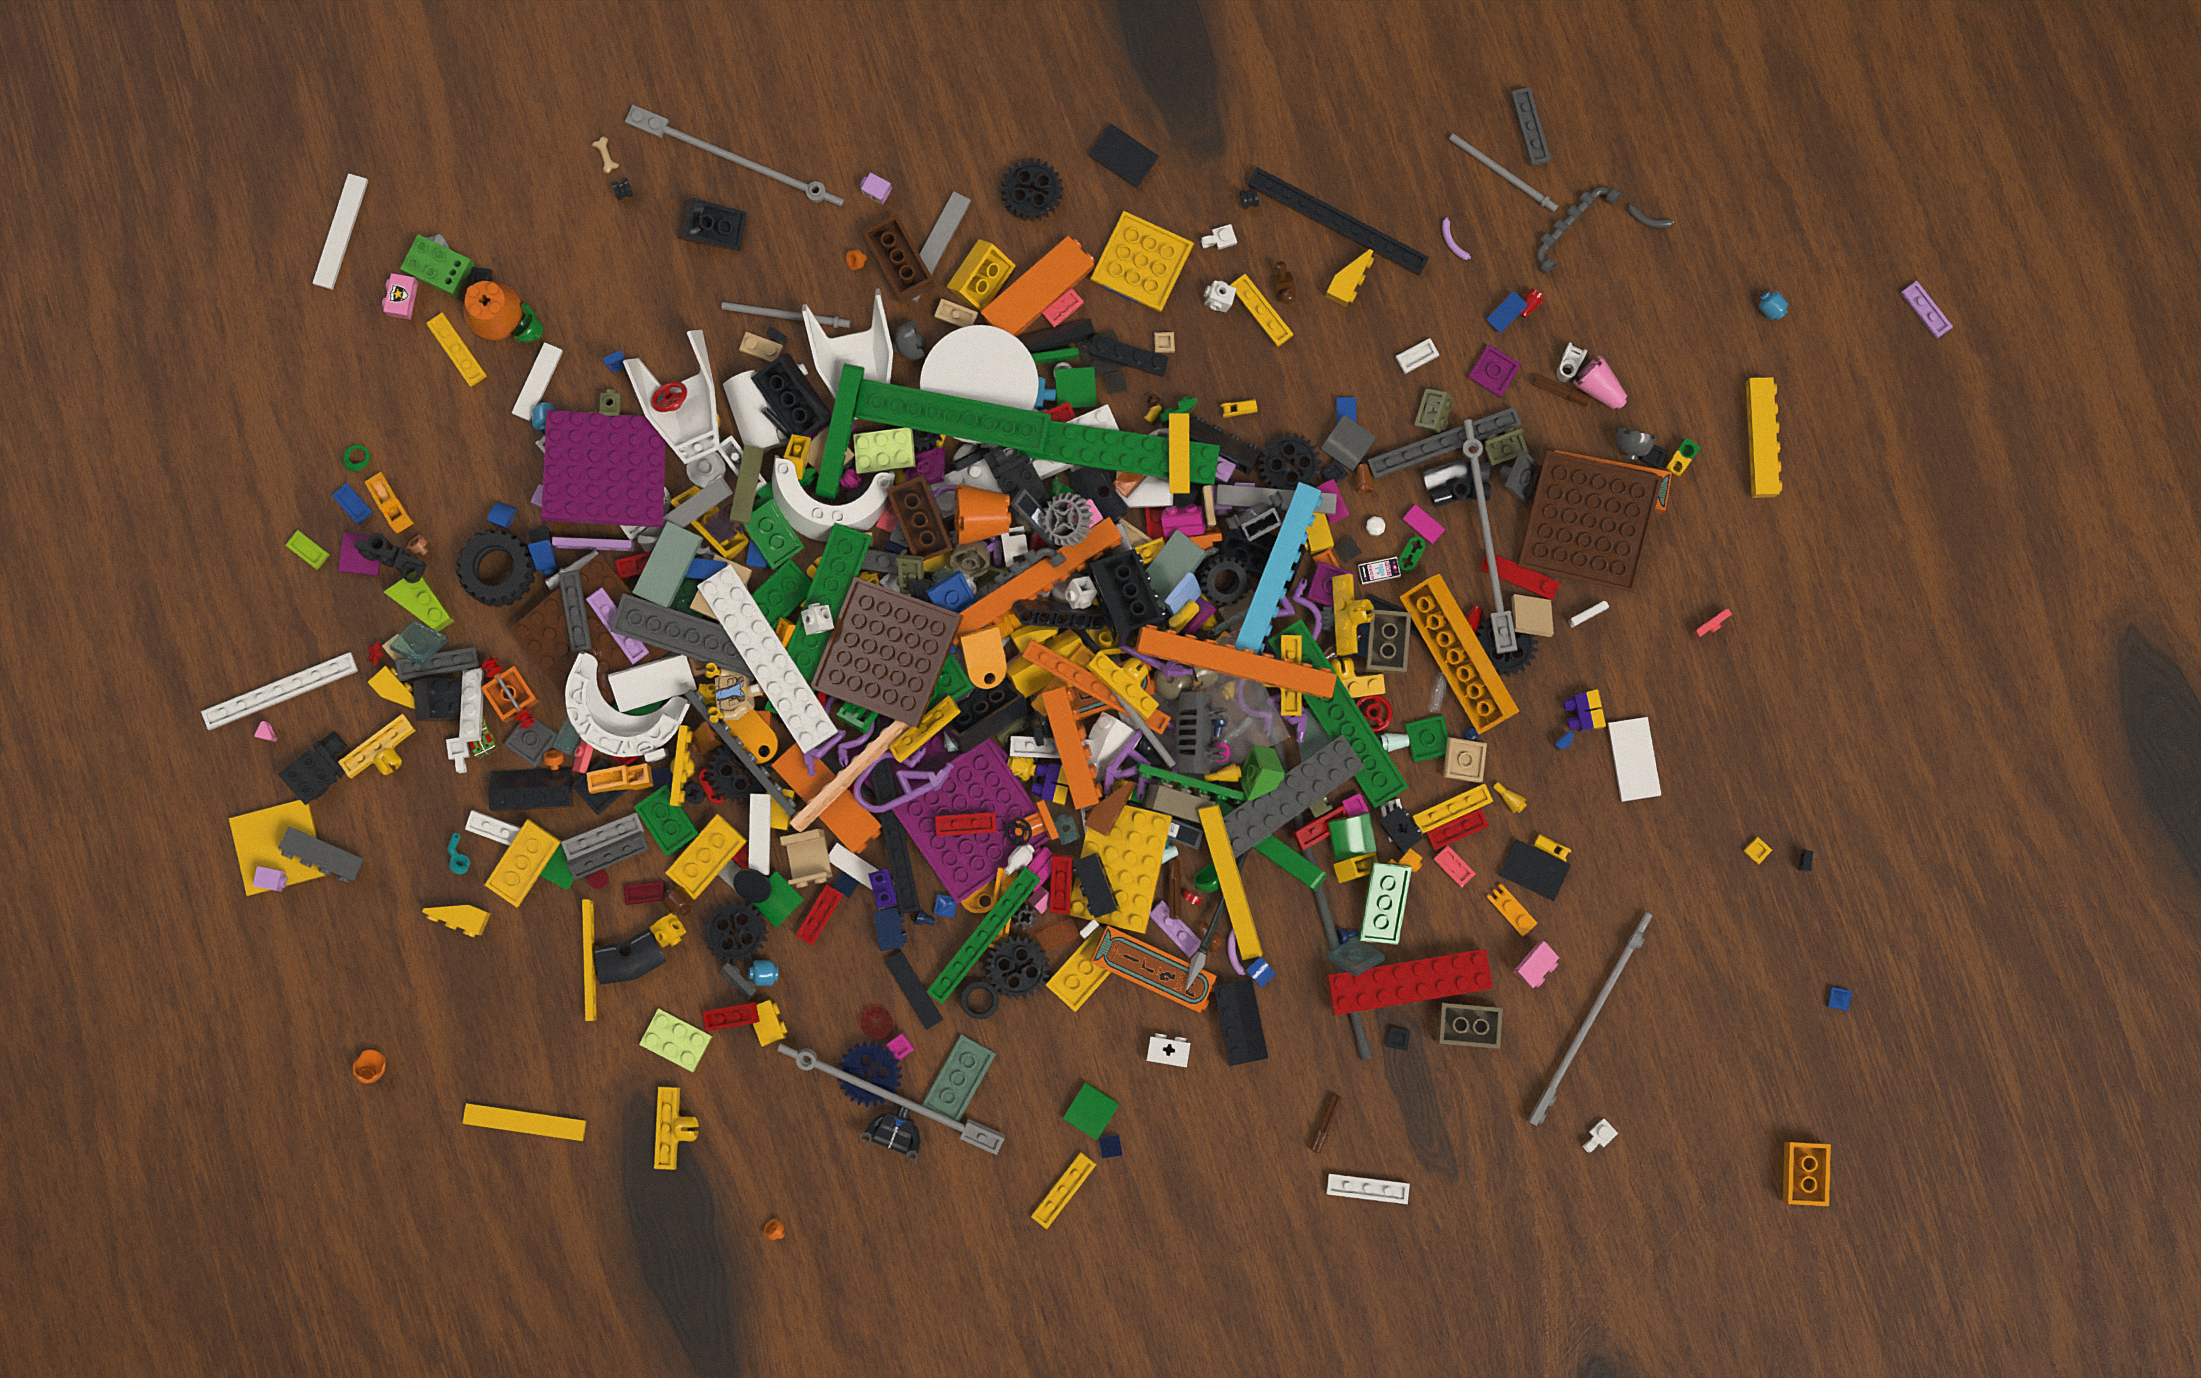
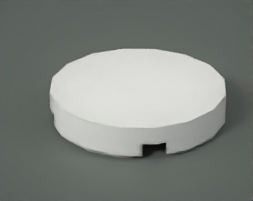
[686,451,726,488]

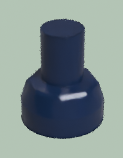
[1212,719,1228,737]
[1463,726,1479,741]
[914,909,935,926]
[1337,929,1358,945]

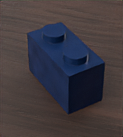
[874,907,908,952]

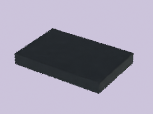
[1089,124,1159,188]
[1499,839,1571,902]

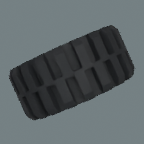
[456,529,536,607]

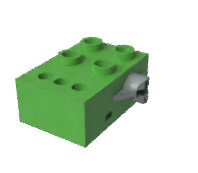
[400,234,475,300]

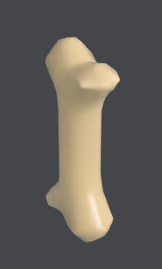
[592,136,619,174]

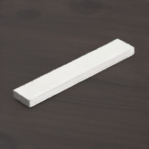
[313,173,368,290]

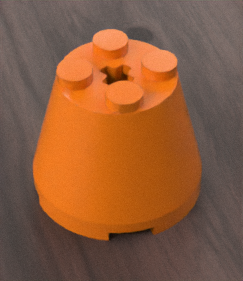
[463,281,523,340]
[954,484,1011,545]

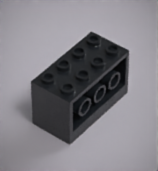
[1088,548,1166,648]

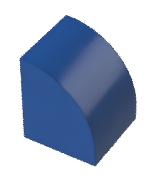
[487,501,518,530]
[1245,957,1276,988]

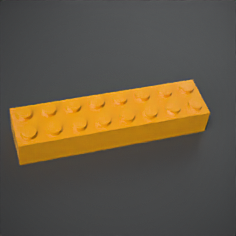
[1400,574,1520,734]

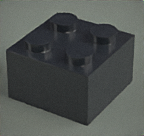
[413,678,462,722]

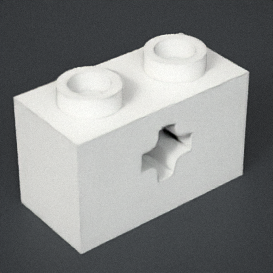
[1146,1033,1191,1067]

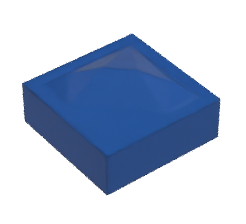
[1553,731,1575,751]
[934,894,956,918]
[1827,987,1852,1011]

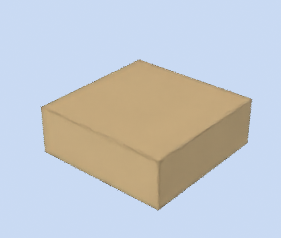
[1154,332,1175,353]

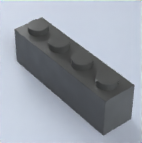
[278,827,364,884]

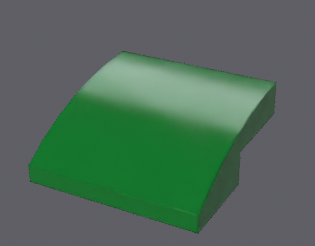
[1328,812,1377,860]
[751,871,804,928]
[1063,1082,1120,1140]

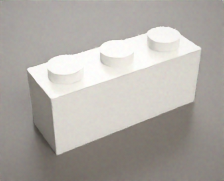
[718,435,767,496]

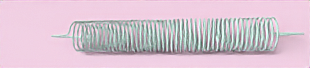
[1208,607,1250,636]

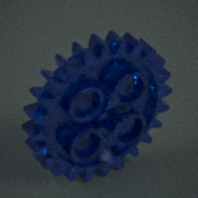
[837,1041,903,1107]

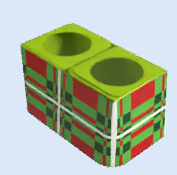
[459,714,498,759]

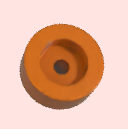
[846,249,867,270]
[543,750,564,770]
[763,1219,785,1241]

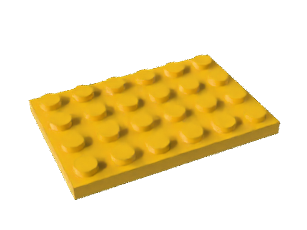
[1069,799,1173,934]

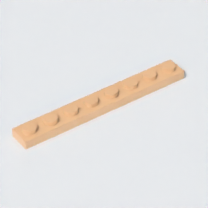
[789,720,911,832]

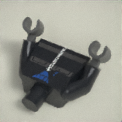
[1225,490,1285,542]
[858,1105,921,1165]

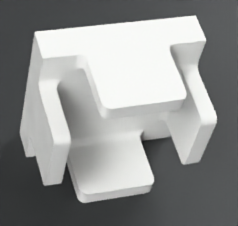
[1001,526,1030,572]

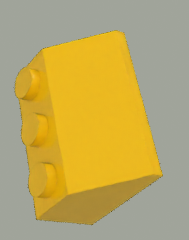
[947,239,1016,312]

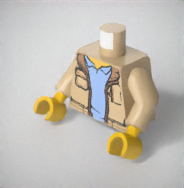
[705,663,763,723]

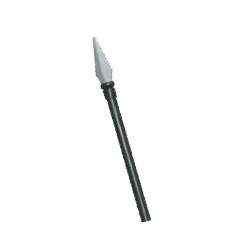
[1185,848,1251,990]

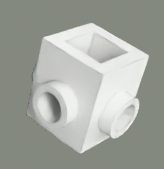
[1204,280,1237,313]
[1064,576,1097,609]
[801,603,834,635]

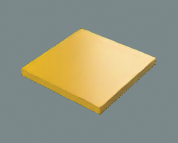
[1090,211,1194,313]
[229,800,327,896]

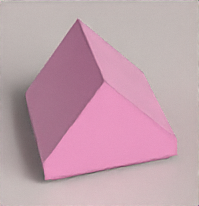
[254,721,277,742]
[1028,886,1050,914]

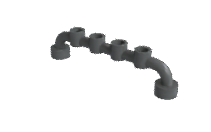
[1537,187,1622,275]
[976,548,1067,601]

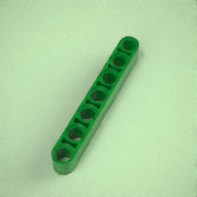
[815,363,865,500]
[1211,796,1327,892]

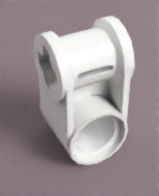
[1556,342,1587,382]

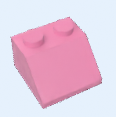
[1512,941,1559,989]

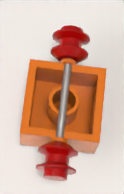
[481,657,540,730]

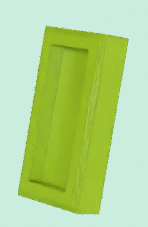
[286,530,330,570]

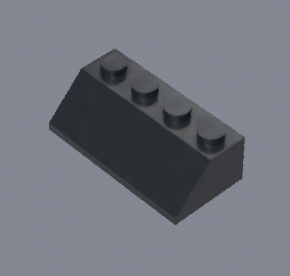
[751,353,832,437]
[1189,416,1261,476]
[1219,528,1306,591]
[943,678,1029,754]
[489,768,574,812]
[1213,979,1268,1066]

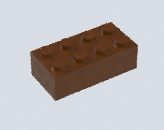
[862,214,935,305]
[886,473,955,561]

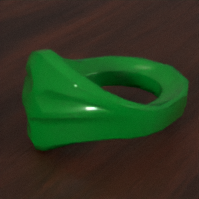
[342,445,370,472]

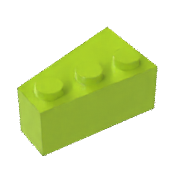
[384,570,454,632]

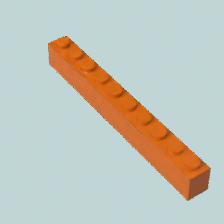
[953,517,1123,648]
[1134,625,1337,699]

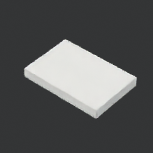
[1116,472,1173,508]

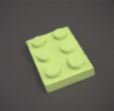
[853,428,916,474]
[639,1009,712,1072]

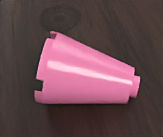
[1573,356,1627,409]

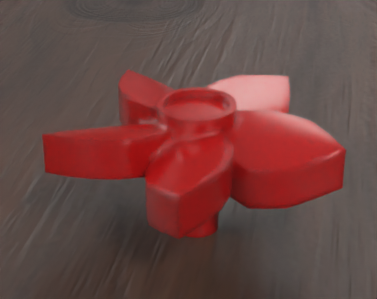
[366,642,384,666]

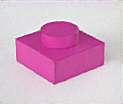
[1342,793,1369,817]
[886,1033,915,1061]

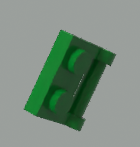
[836,702,879,734]

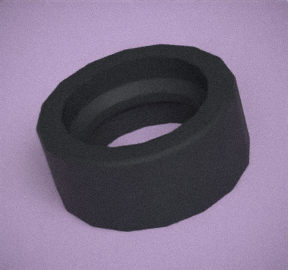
[961,981,999,1020]

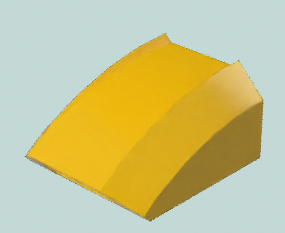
[1010,625,1059,655]

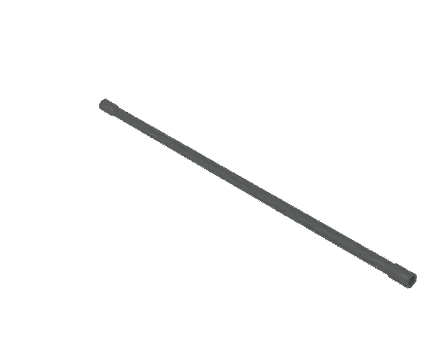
[1253,681,1373,1061]

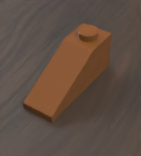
[691,721,724,755]
[1084,781,1137,836]

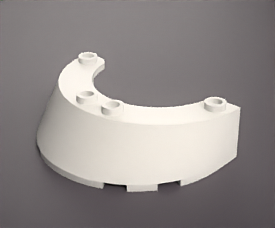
[772,455,895,542]
[565,651,691,757]

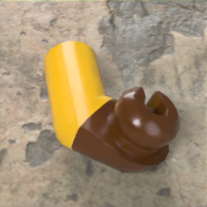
[1144,394,1162,424]

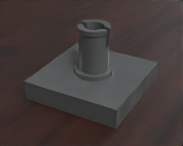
[1500,451,1542,503]

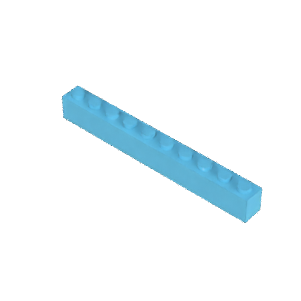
[1235,482,1323,655]

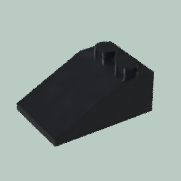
[678,198,747,251]

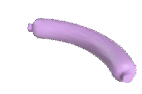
[1442,218,1471,260]
[1227,928,1245,975]

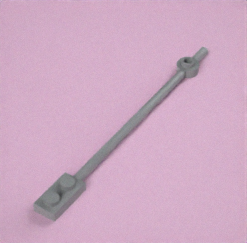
[625,105,844,207]
[1462,419,1517,654]
[1527,912,1653,1126]
[777,1043,1005,1155]

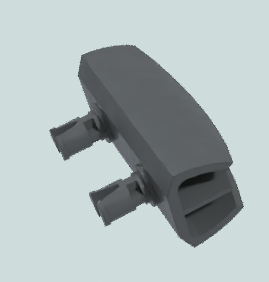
[1175,692,1228,775]

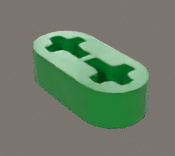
[1398,536,1426,572]

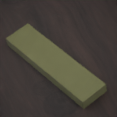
[729,445,764,525]

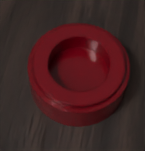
[588,870,609,889]

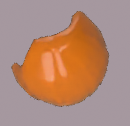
[353,1049,386,1084]

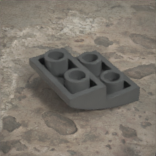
[1321,415,1376,472]

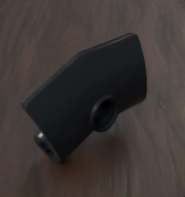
[1423,461,1491,508]
[1069,467,1131,526]
[595,928,667,985]

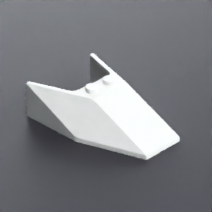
[802,288,893,419]
[623,330,720,464]

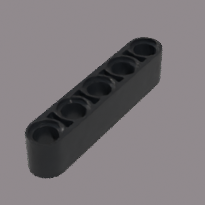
[1012,600,1106,630]

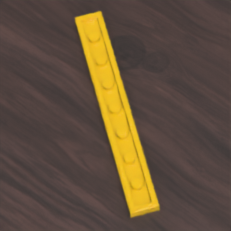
[1198,804,1263,960]

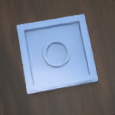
[1165,572,1202,617]

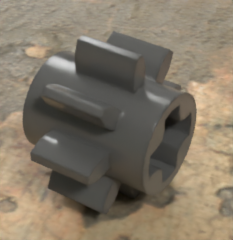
[1320,607,1335,632]
[1013,905,1038,931]

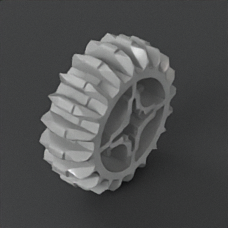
[1042,492,1094,547]

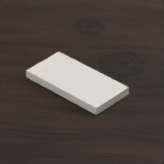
[608,654,697,712]
[1607,717,1661,802]

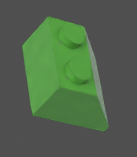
[1239,745,1285,801]

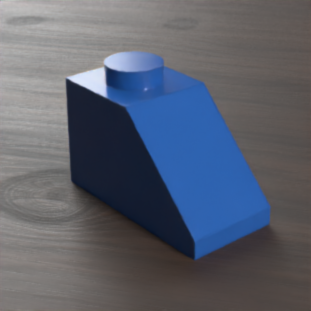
[528,540,559,575]

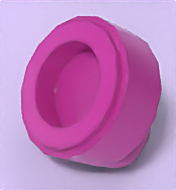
[840,469,862,490]
[1212,742,1231,762]

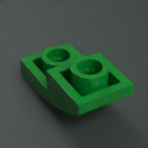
[1160,396,1197,425]

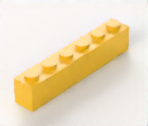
[1746,377,1782,498]

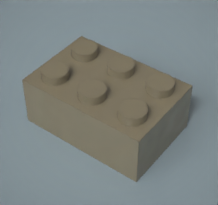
[1365,610,1411,675]
[1142,781,1215,824]
[1437,1003,1503,1049]

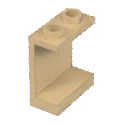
[780,829,833,888]

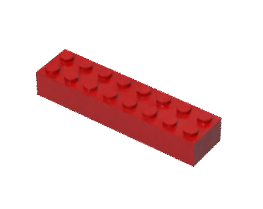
[1325,949,1493,1016]

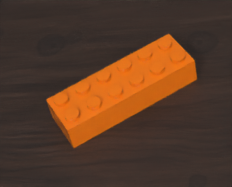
[1041,683,1103,810]

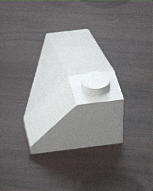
[1088,712,1142,783]

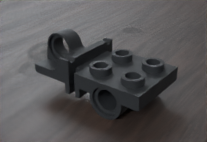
[983,446,1051,517]
[354,533,427,583]
[278,731,347,805]

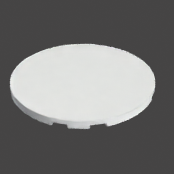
[920,325,1039,444]

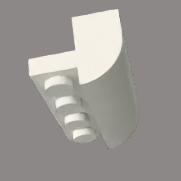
[723,370,790,454]

